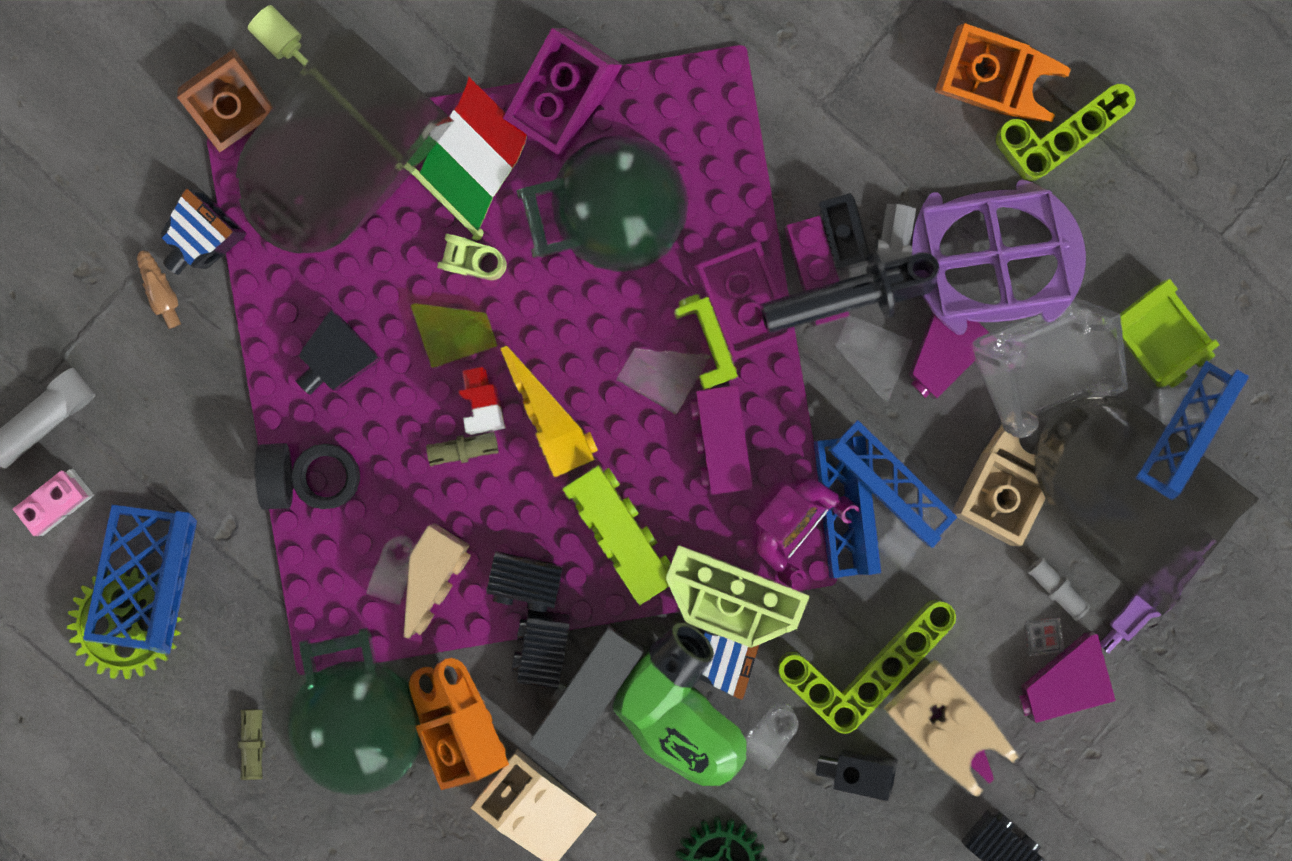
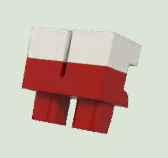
[459,367,506,435]

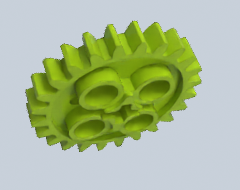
[67,567,182,679]

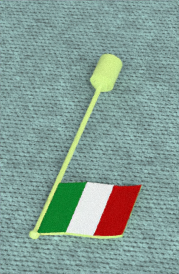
[248,5,527,240]

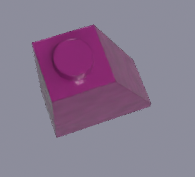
[909,312,996,399]
[1018,631,1116,723]

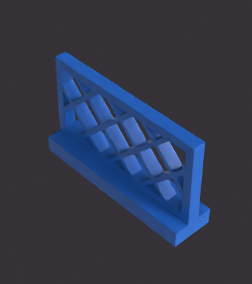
[83,505,197,655]

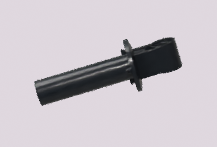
[760,252,939,334]

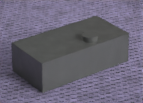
[529,623,643,769]

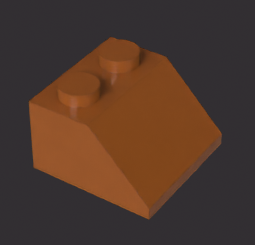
[177,49,276,153]

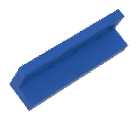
[1136,361,1249,500]
[828,420,958,548]
[813,436,881,578]

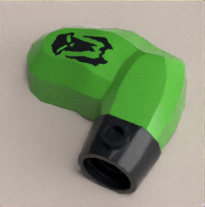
[613,623,747,786]

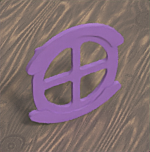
[912,180,1086,335]

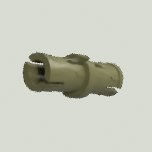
[426,432,499,466]
[238,709,265,780]

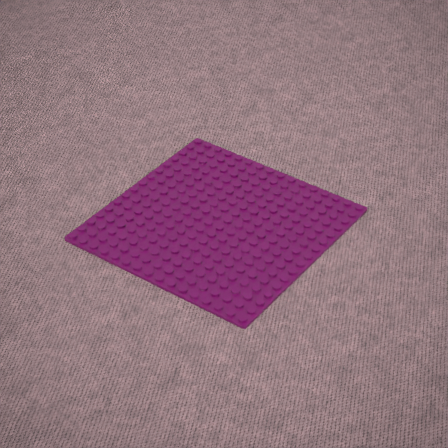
[207,45,837,675]

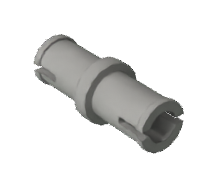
[1027,557,1091,621]

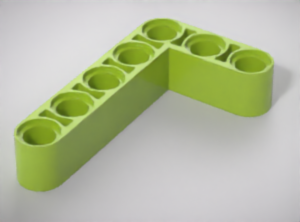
[777,599,956,734]

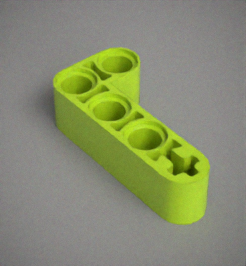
[996,84,1136,181]

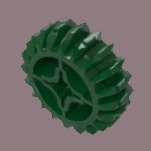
[675,816,767,861]

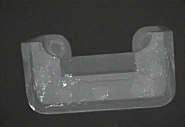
[973,300,1128,438]

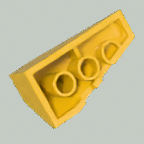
[500,346,598,477]

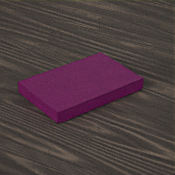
[694,239,796,361]

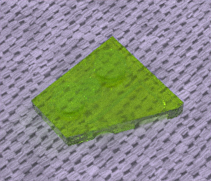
[411,303,498,368]

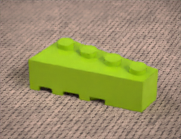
[563,465,671,606]

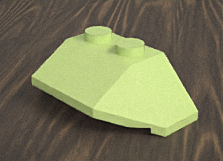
[666,545,809,648]

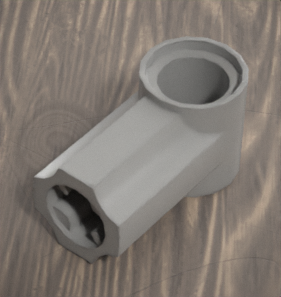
[875,204,916,263]

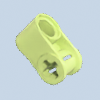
[437,234,507,280]

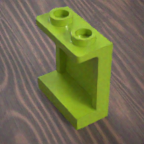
[1108,279,1220,388]
[674,294,738,390]

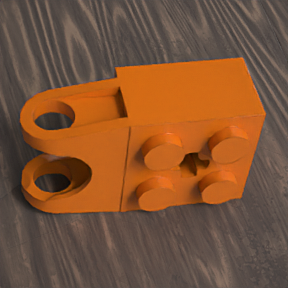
[935,23,1071,123]
[409,658,509,790]

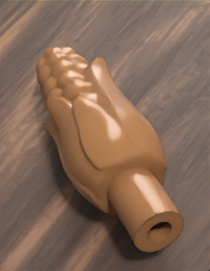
[137,250,181,329]

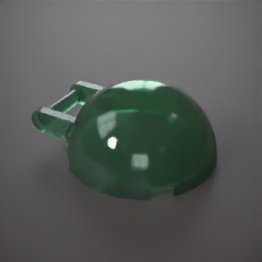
[516,135,688,272]
[288,628,422,795]

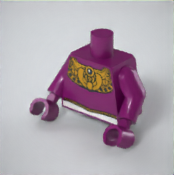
[755,480,860,589]

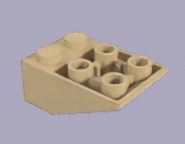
[404,523,471,639]
[471,748,597,861]

